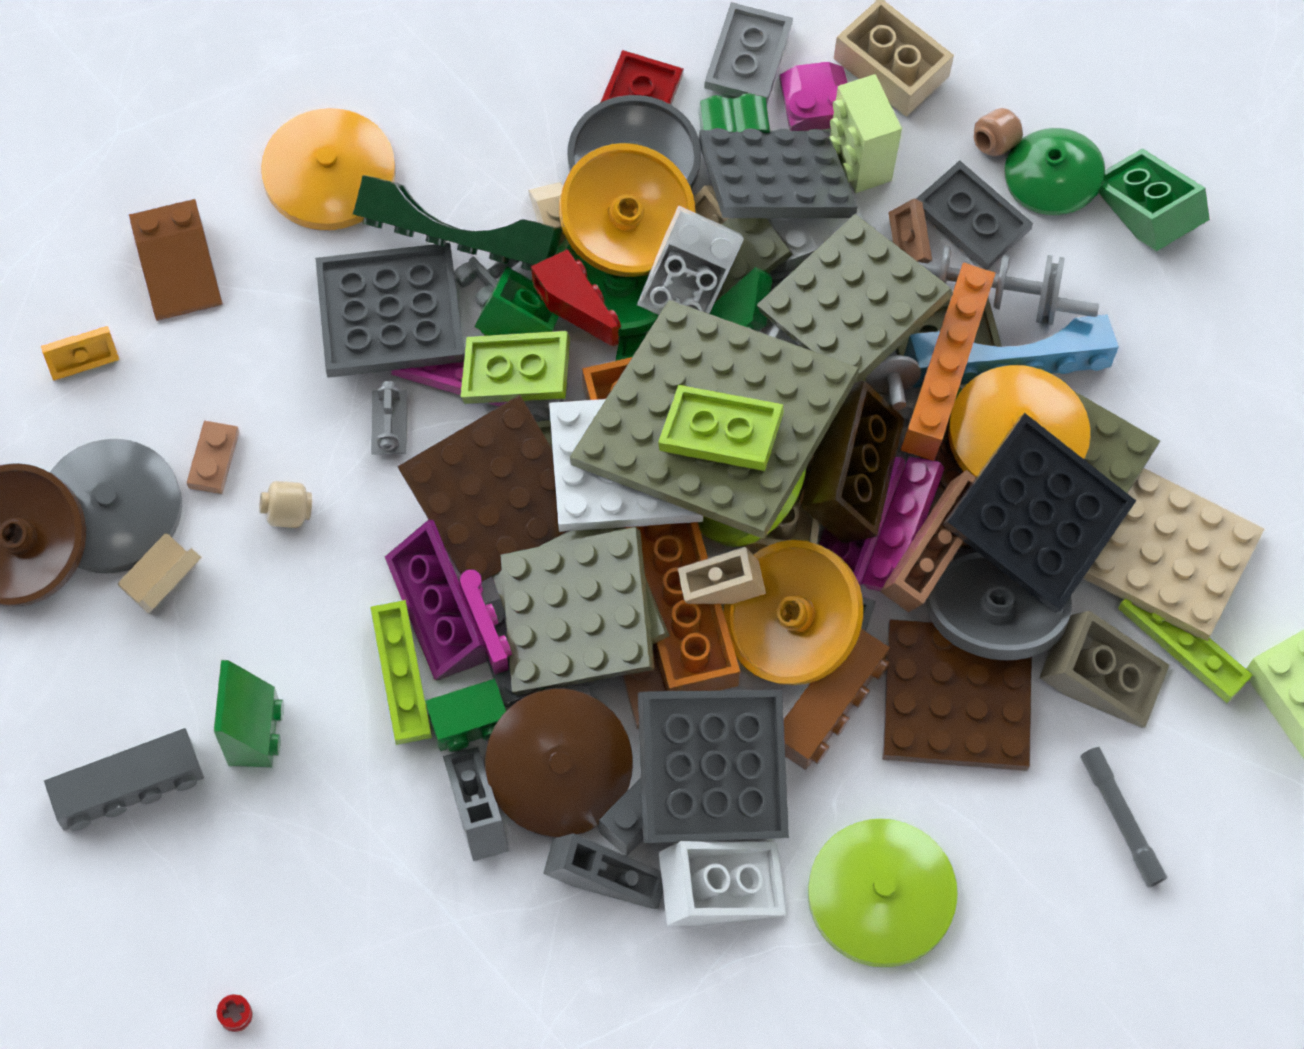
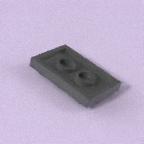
[916,160,1033,270]

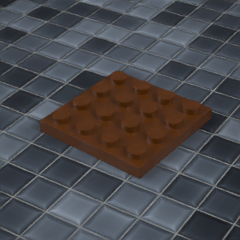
[397,395,568,582]
[882,619,1032,771]

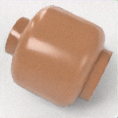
[973,108,1023,157]

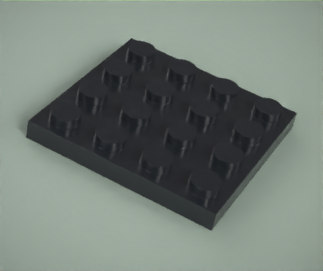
[942,413,1136,613]

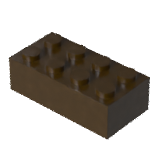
[801,380,905,543]

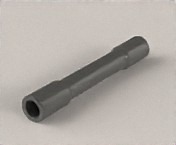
[1080,747,1168,888]

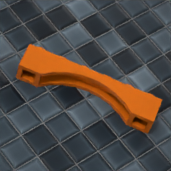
[901,262,996,461]

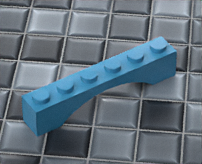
[904,314,1119,388]

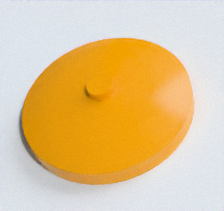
[261,108,396,230]
[559,143,696,277]
[948,365,1090,477]
[724,540,863,686]

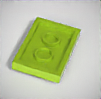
[461,331,570,404]
[658,385,784,471]

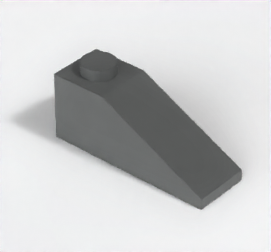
[443,747,509,861]
[543,833,663,909]

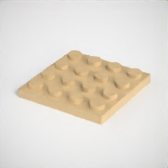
[1083,468,1265,641]

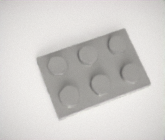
[704,2,793,104]

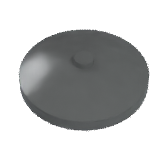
[567,95,701,189]
[50,439,182,573]
[927,548,1072,660]

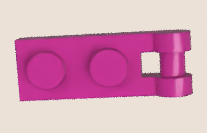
[460,570,512,675]

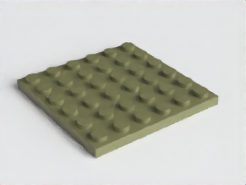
[570,300,859,539]

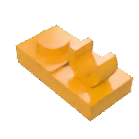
[41,326,120,381]

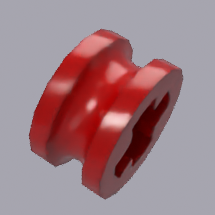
[216,994,253,1032]

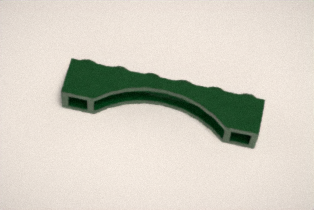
[353,175,562,271]

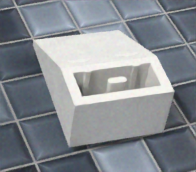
[637,206,744,315]

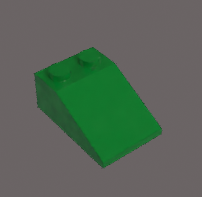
[1099,148,1210,251]
[214,660,284,768]

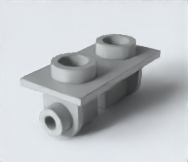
[371,381,407,455]

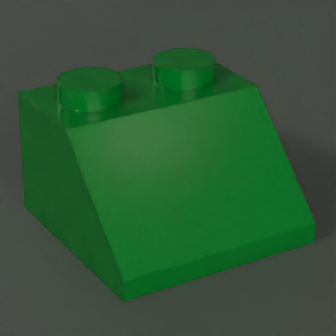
[474,266,559,336]

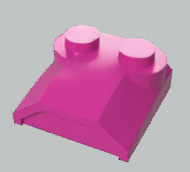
[779,62,848,131]

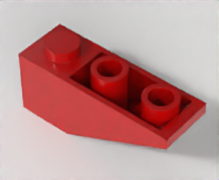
[531,249,621,347]

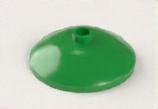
[1005,128,1105,215]

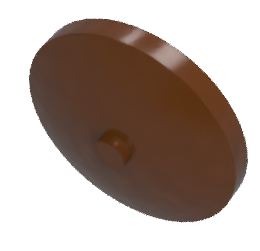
[0,463,86,607]
[485,689,633,837]

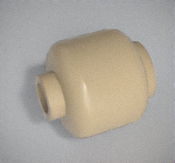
[259,481,312,528]

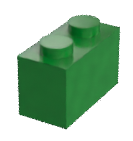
[425,678,506,752]

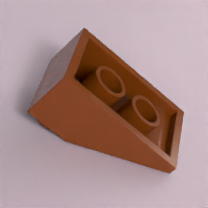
[129,199,223,321]

